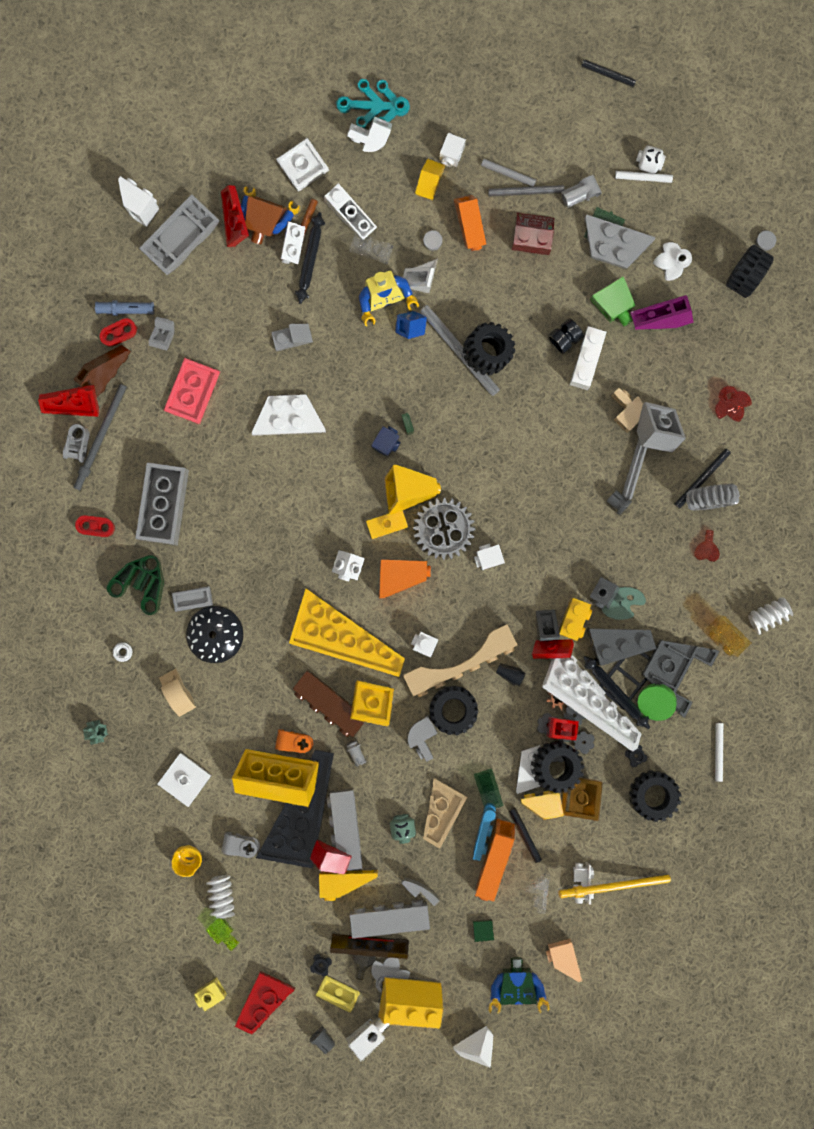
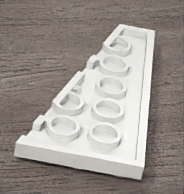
[542,655,641,751]

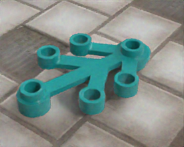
[336,79,410,129]

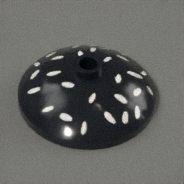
[186,606,244,663]

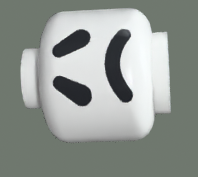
[636,145,666,174]

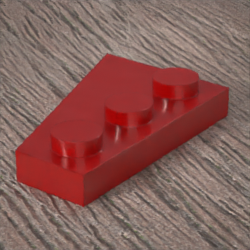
[235,971,295,1035]

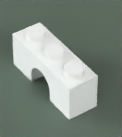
[569,326,606,390]

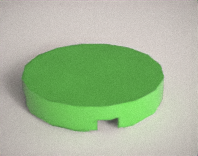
[637,684,677,721]

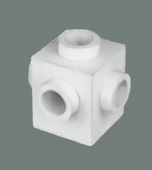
[332,550,365,582]

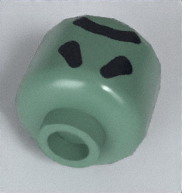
[389,814,416,844]

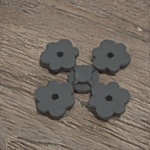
[537,706,595,762]

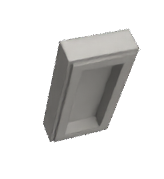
[172,586,213,612]

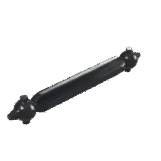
[294,212,325,304]
[583,656,650,729]

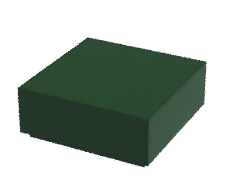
[401,413,414,435]
[473,920,494,942]

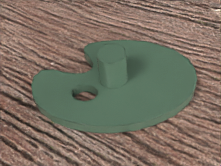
[601,587,646,620]

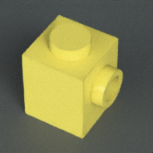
[194,977,227,1011]

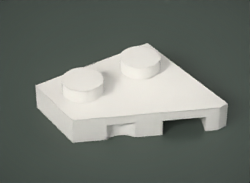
[516,745,540,794]

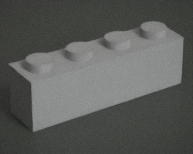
[327,788,363,870]
[350,900,430,938]

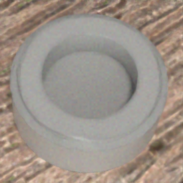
[423,231,442,251]
[756,231,776,251]

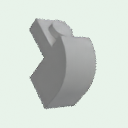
[408,716,438,762]

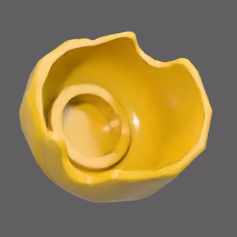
[172,845,202,877]

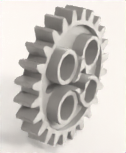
[413,498,475,560]

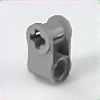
[63,424,90,463]
[221,832,260,858]

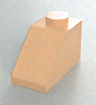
[546,939,582,982]

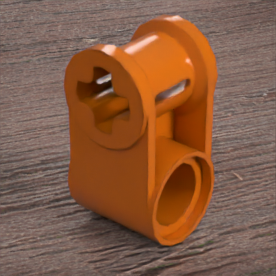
[275,729,314,753]

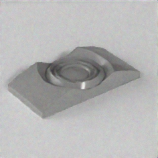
[139,194,220,275]

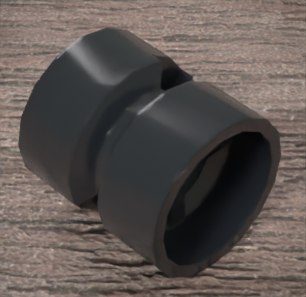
[548,318,584,354]

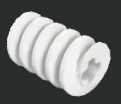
[748,597,793,635]
[206,875,235,918]

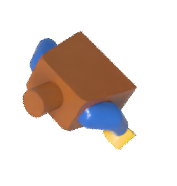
[241,187,300,244]

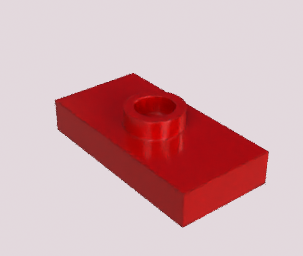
[532,639,574,659]

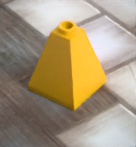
[385,465,441,514]

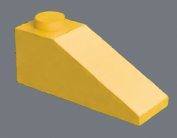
[319,870,378,901]

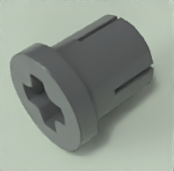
[607,490,632,516]
[309,1027,335,1054]

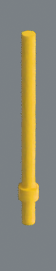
[558,875,671,898]

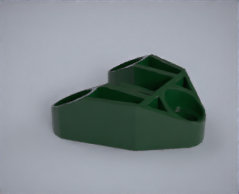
[107,555,164,615]

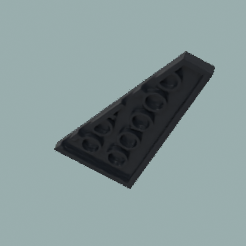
[256,749,334,868]

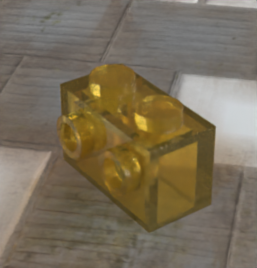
[706,615,751,657]

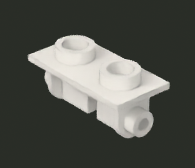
[281,221,305,264]
[573,862,594,905]

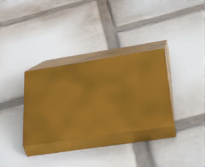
[562,778,603,821]

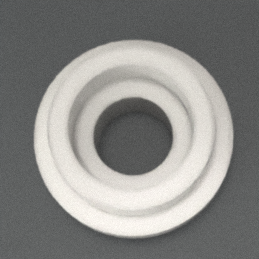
[113,643,133,662]

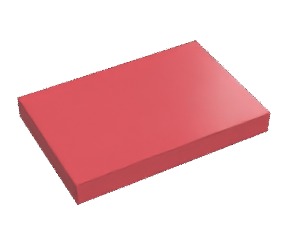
[164,358,220,425]

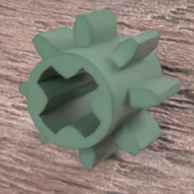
[83,720,108,745]

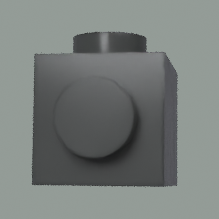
[590,577,620,609]

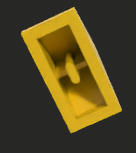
[415,159,445,200]

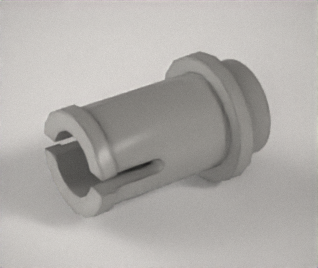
[346,740,367,767]

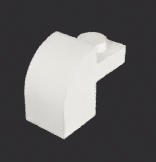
[347,116,392,152]

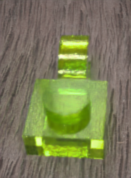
[205,918,239,951]

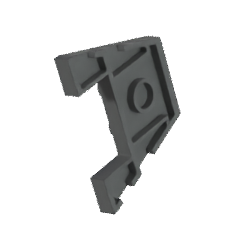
[642,640,720,718]

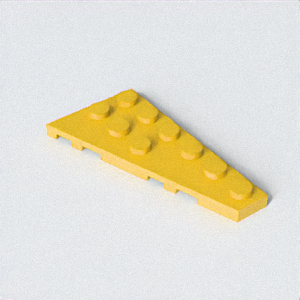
[289,589,405,677]

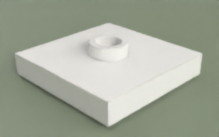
[276,138,329,192]
[158,753,212,807]

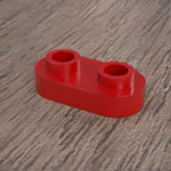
[100,318,137,347]
[75,515,115,537]

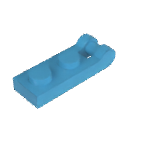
[473,803,496,861]

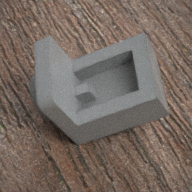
[148,317,175,351]

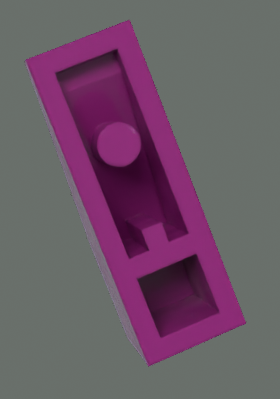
[631,295,694,330]

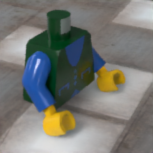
[488,957,549,1014]

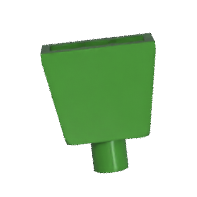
[590,277,635,327]

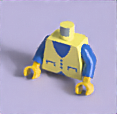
[359,271,419,327]

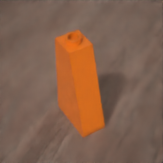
[475,818,515,902]

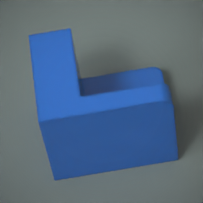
[395,311,427,339]

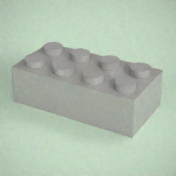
[135,463,189,546]

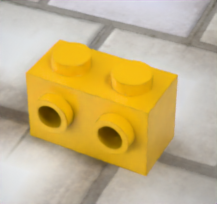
[559,598,592,641]

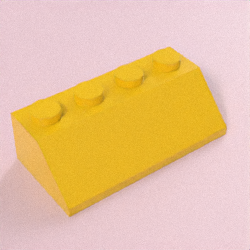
[232,749,319,807]

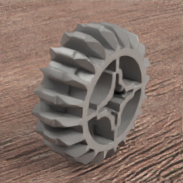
[686,484,740,511]

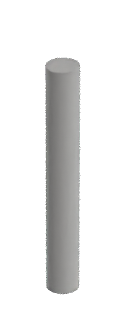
[481,159,536,187]

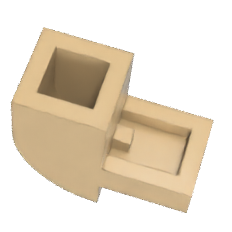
[611,388,643,433]
[159,668,196,717]

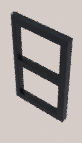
[599,652,650,710]

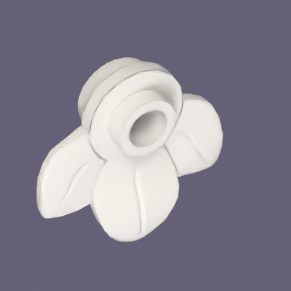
[653,242,692,281]

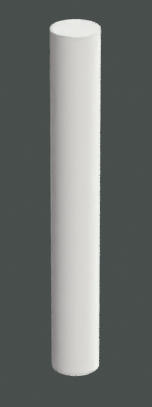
[615,171,673,183]
[715,723,723,782]

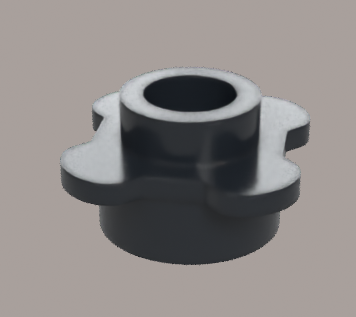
[625,745,648,767]
[310,954,332,976]

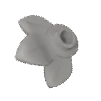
[371,958,410,993]

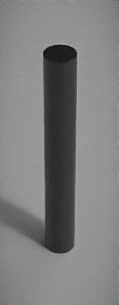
[581,59,636,87]
[509,808,542,863]

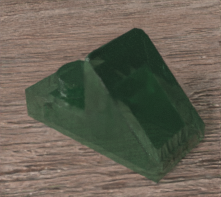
[474,768,504,808]

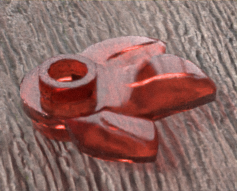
[715,386,752,422]

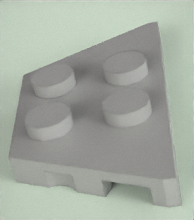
[584,215,655,269]

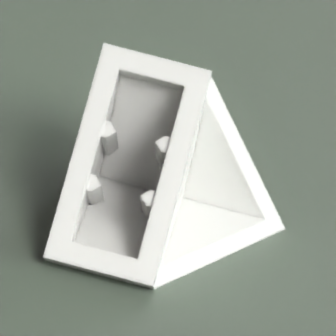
[403,259,438,293]
[453,1026,493,1067]

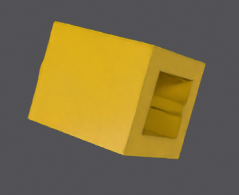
[520,790,564,820]

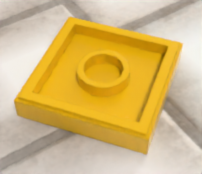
[350,680,394,727]

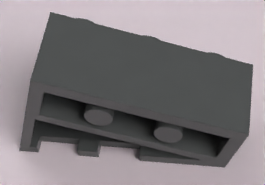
[587,629,656,666]

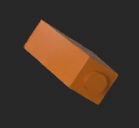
[454,195,486,251]
[379,560,431,599]

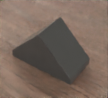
[536,610,560,641]

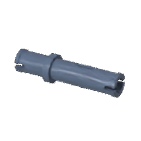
[95,300,154,316]

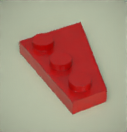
[221,185,249,247]
[38,385,99,417]

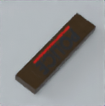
[330,934,409,959]

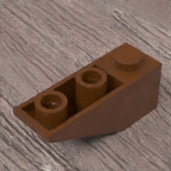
[73,345,131,397]

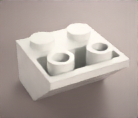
[118,176,159,227]

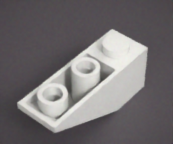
[324,183,377,240]

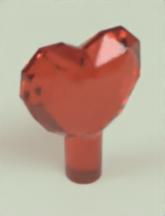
[694,530,720,562]

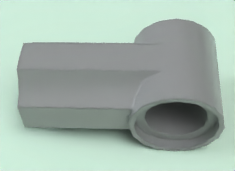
[561,175,602,208]

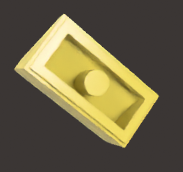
[315,976,360,1013]

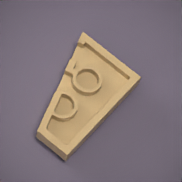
[423,778,468,849]

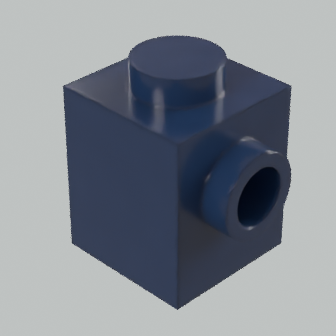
[371,426,401,457]

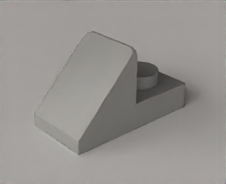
[271,324,313,351]

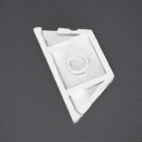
[252,395,326,435]

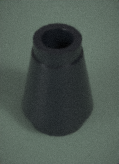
[496,663,526,687]

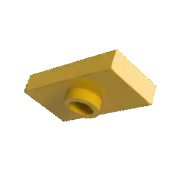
[366,510,408,539]

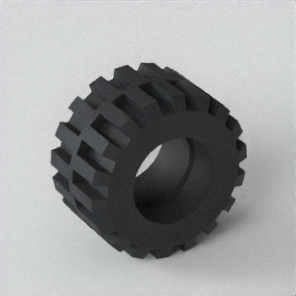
[726,244,774,298]
[463,322,515,375]
[430,686,478,735]
[531,742,584,793]
[629,770,682,822]

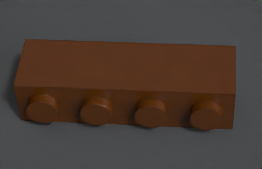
[293,670,365,737]

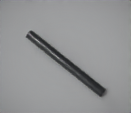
[674,448,731,509]

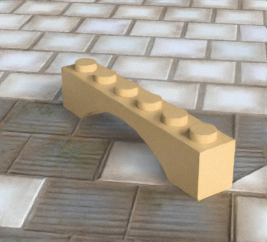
[403,624,517,698]

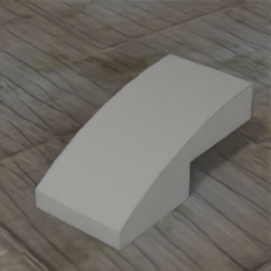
[402,877,440,906]

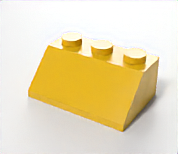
[378,977,443,1029]

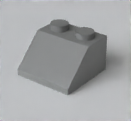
[637,402,686,452]

